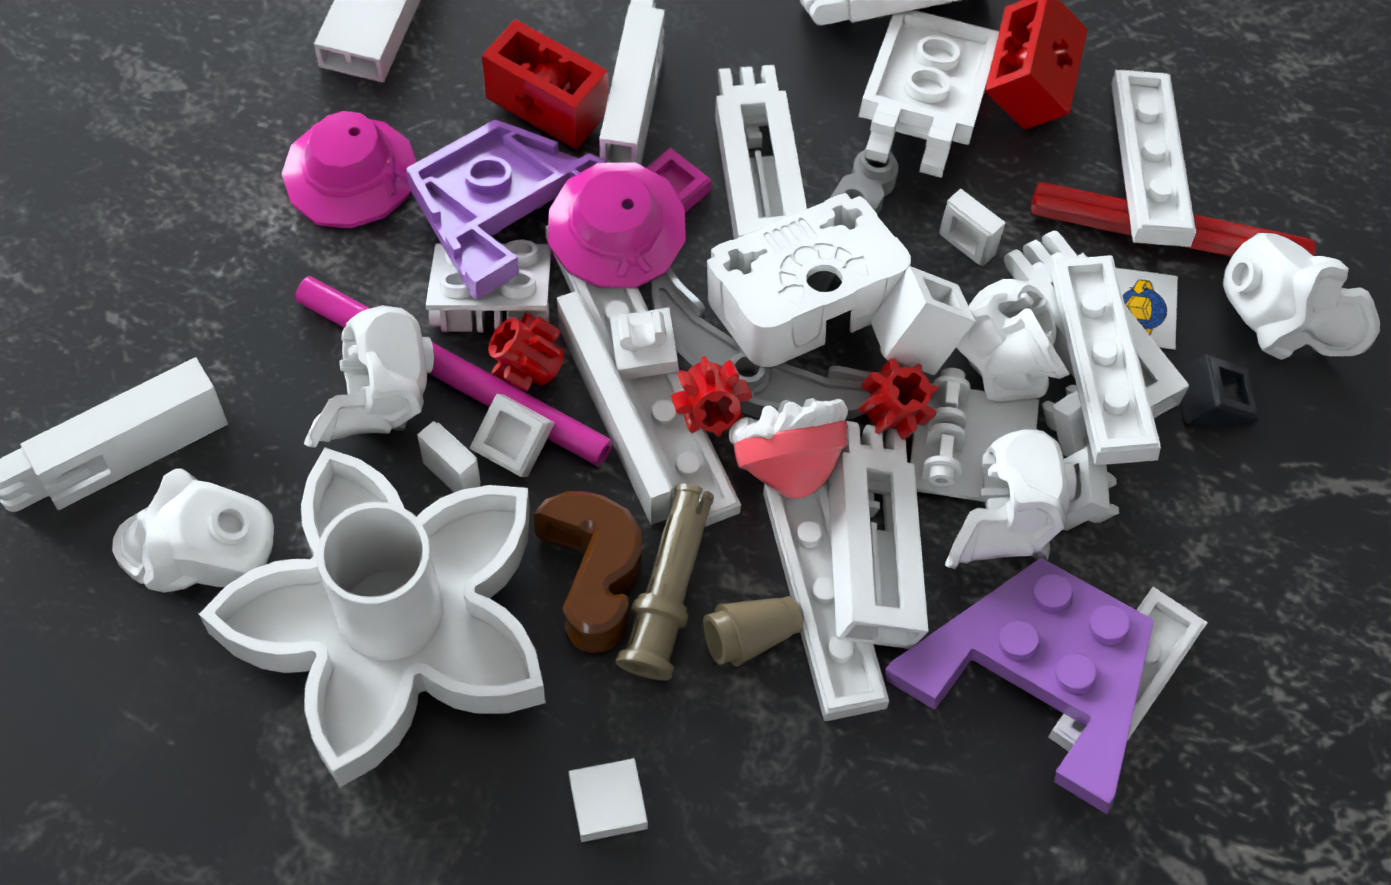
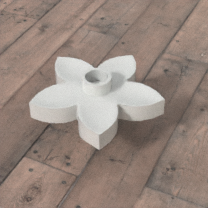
[199,448,545,787]

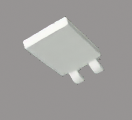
[859,10,999,178]

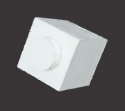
[870,266,976,376]

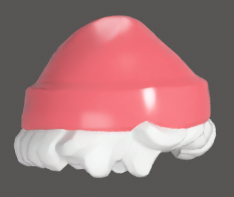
[729,398,848,499]

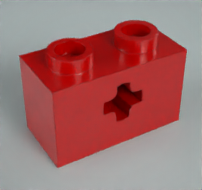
[985,0,1088,130]
[481,19,609,150]

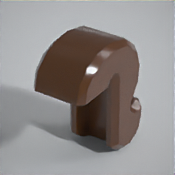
[533,491,642,653]

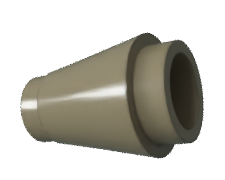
[702,596,803,666]

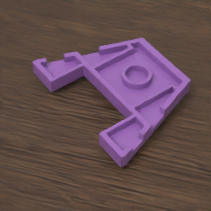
[406,119,631,300]
[886,558,1154,814]

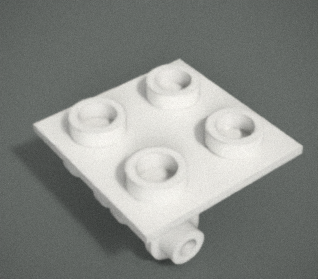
[426,240,551,333]
[910,368,1039,502]

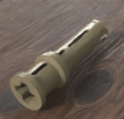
[616,484,714,680]

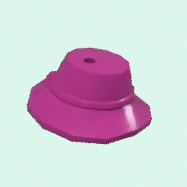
[282,111,417,229]
[548,163,686,289]

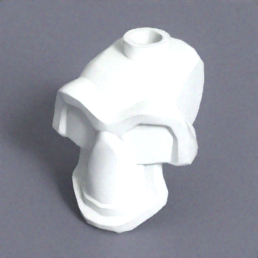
[1223,233,1380,360]
[956,279,1070,402]
[304,305,434,448]
[945,429,1076,569]
[112,469,274,593]

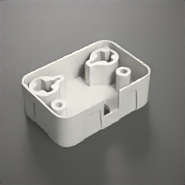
[707,193,911,367]

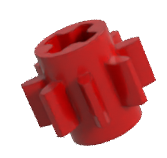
[488,312,564,392]
[671,356,752,437]
[858,358,939,440]

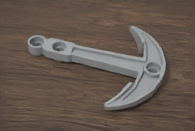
[651,149,899,420]

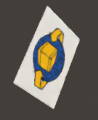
[1116,268,1178,350]

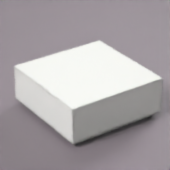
[939,189,1006,266]
[470,394,555,477]
[417,421,481,492]
[569,758,648,842]

